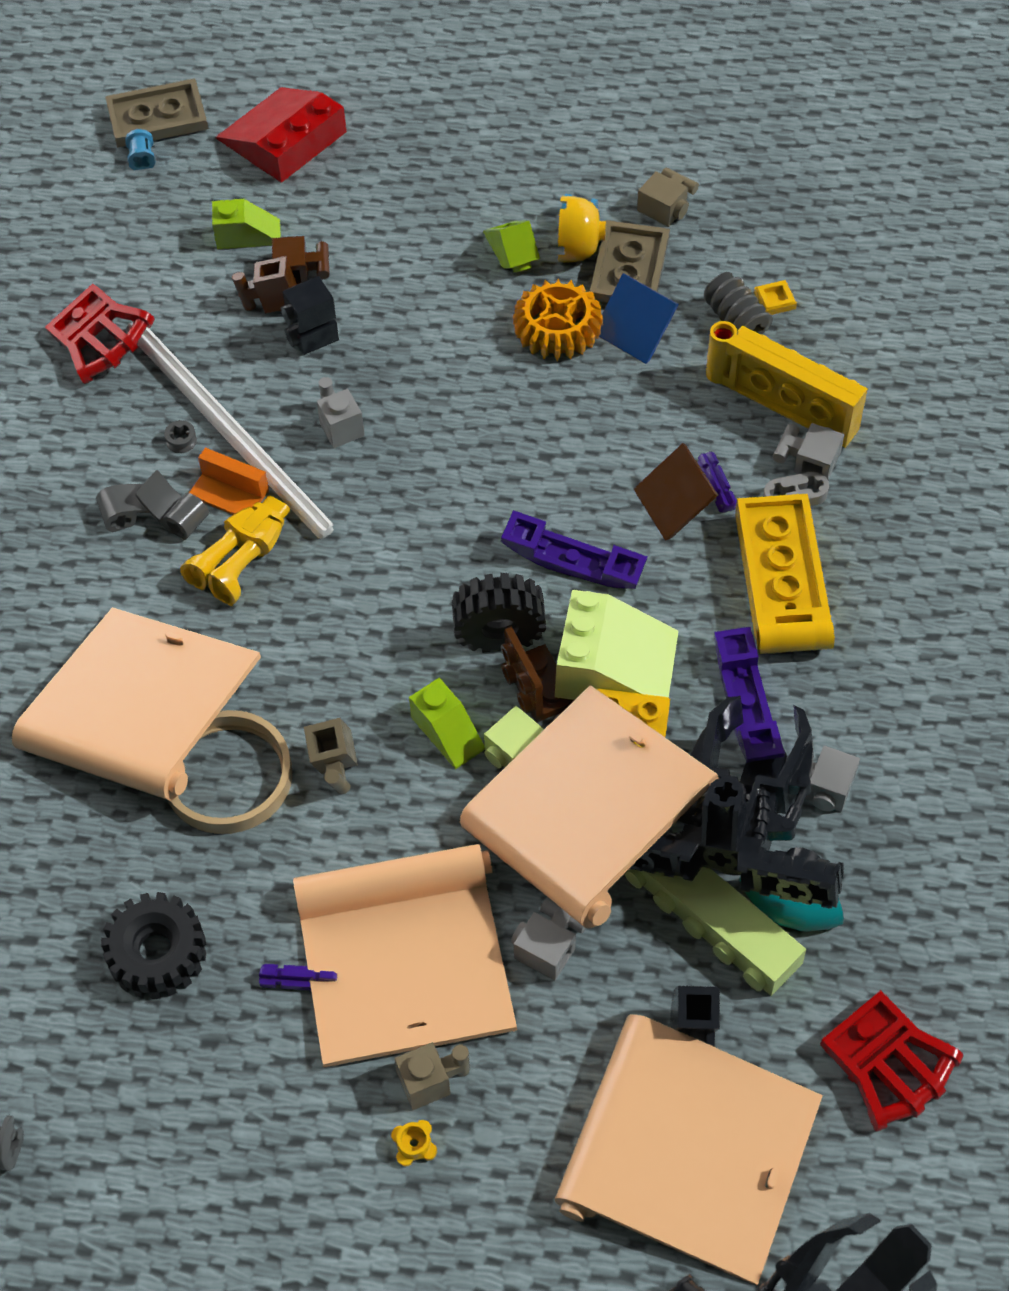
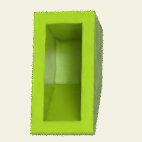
[212,199,281,250]
[483,220,540,272]
[409,677,485,770]

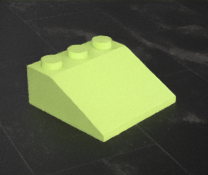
[555,590,678,700]

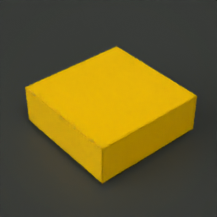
[754,280,797,315]

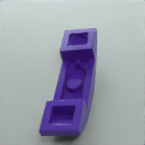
[500,510,648,589]
[714,627,785,763]

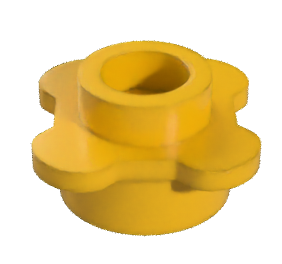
[391,1120,437,1166]

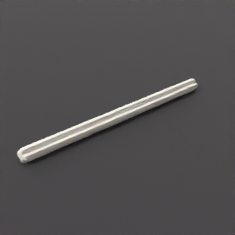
[126,321,333,539]

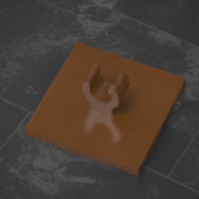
[634,443,718,541]

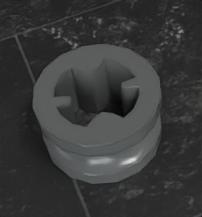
[164,420,197,453]

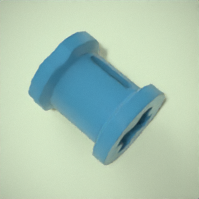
[125,129,155,170]

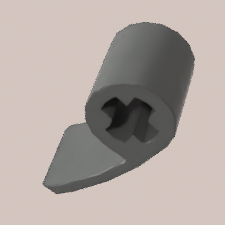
[135,470,209,540]
[96,484,149,532]

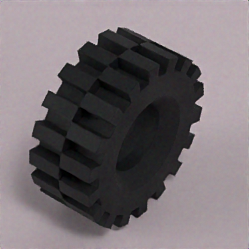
[452,573,546,653]
[101,892,207,999]

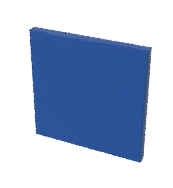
[599,273,679,364]

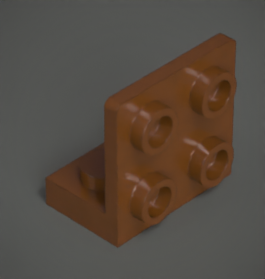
[501,627,574,723]

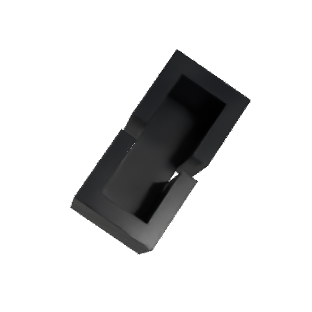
[281,276,339,355]

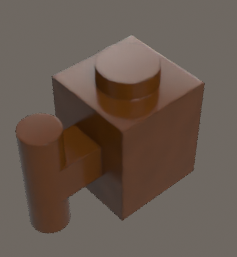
[272,236,330,285]
[232,256,297,314]

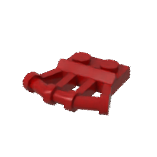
[45,284,155,384]
[820,990,964,1131]

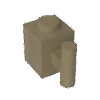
[637,167,699,227]
[304,718,358,794]
[394,1042,470,1111]

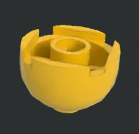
[558,196,606,262]

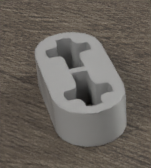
[763,472,829,506]

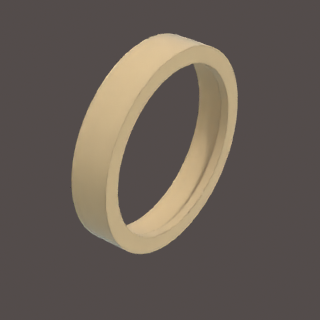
[168,710,292,834]

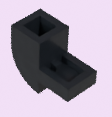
[670,986,720,1047]

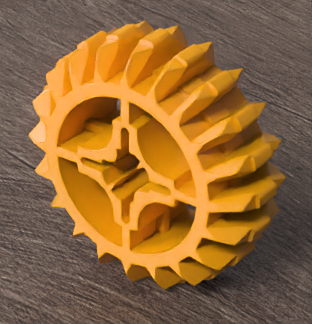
[513,278,603,361]

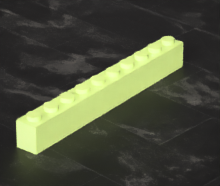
[484,706,806,996]

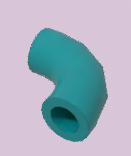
[739,876,844,932]

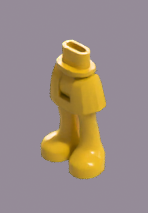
[180,496,290,606]

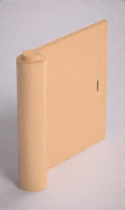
[12,607,261,801]
[460,685,719,928]
[293,844,517,1068]
[555,1014,823,1285]

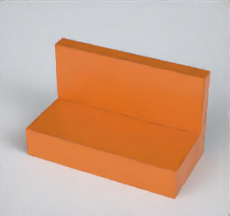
[189,447,269,515]

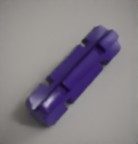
[697,451,737,513]
[259,964,337,991]

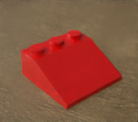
[216,87,347,183]

